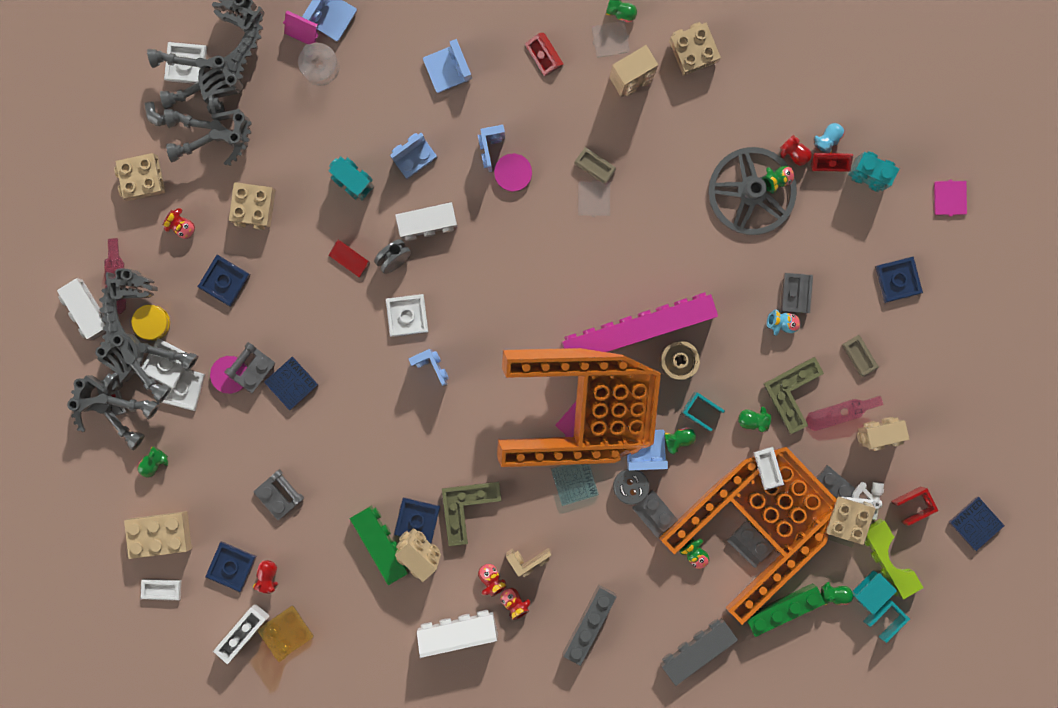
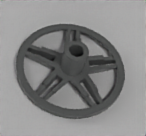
[708,147,797,235]

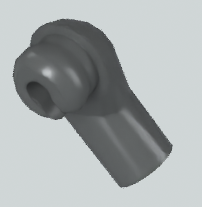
[144,102,166,126]

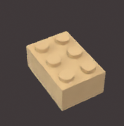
[609,45,658,97]
[124,511,192,559]

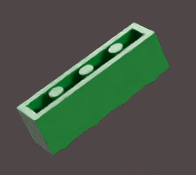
[349,505,410,585]
[746,583,825,637]

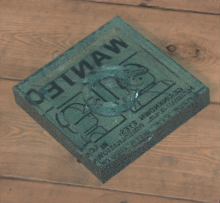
[551,464,599,506]

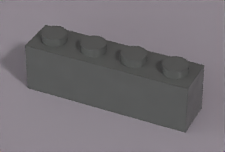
[563,585,617,666]
[660,618,738,686]

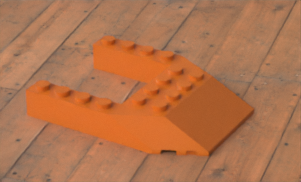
[497,348,661,467]
[659,447,837,625]

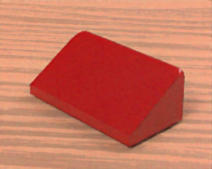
[525,33,563,76]
[810,153,853,172]
[328,239,370,278]

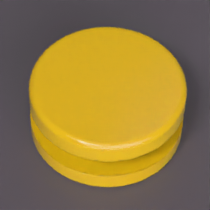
[131,305,170,341]

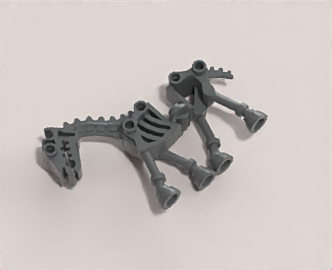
[147,0,264,166]
[67,268,199,451]

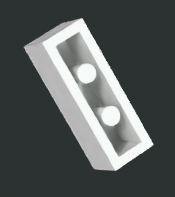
[396,202,458,241]
[57,278,106,340]
[213,603,269,664]

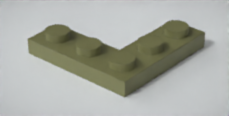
[763,357,824,434]
[442,482,501,546]

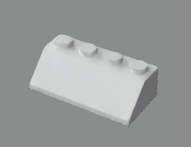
[417,610,498,658]

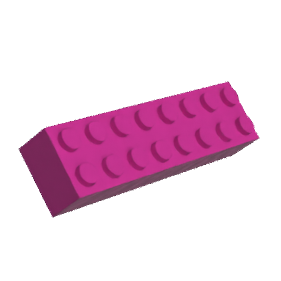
[561,292,718,352]

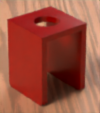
[891,486,939,526]

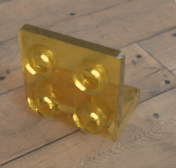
[257,605,314,662]

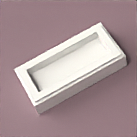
[753,447,784,490]
[141,579,181,600]

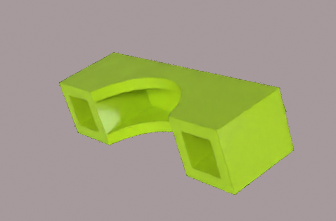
[864,519,924,599]

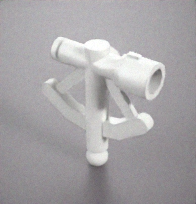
[842,482,884,520]

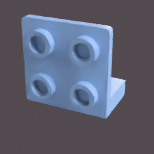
[302,0,357,42]
[423,39,472,93]
[478,125,505,172]
[390,133,437,179]
[408,349,449,386]
[627,430,668,470]

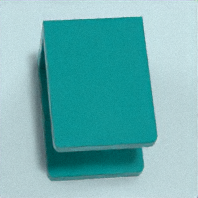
[681,392,725,432]
[852,570,897,615]
[863,599,910,643]

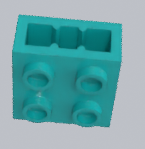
[848,151,900,192]
[328,156,374,201]

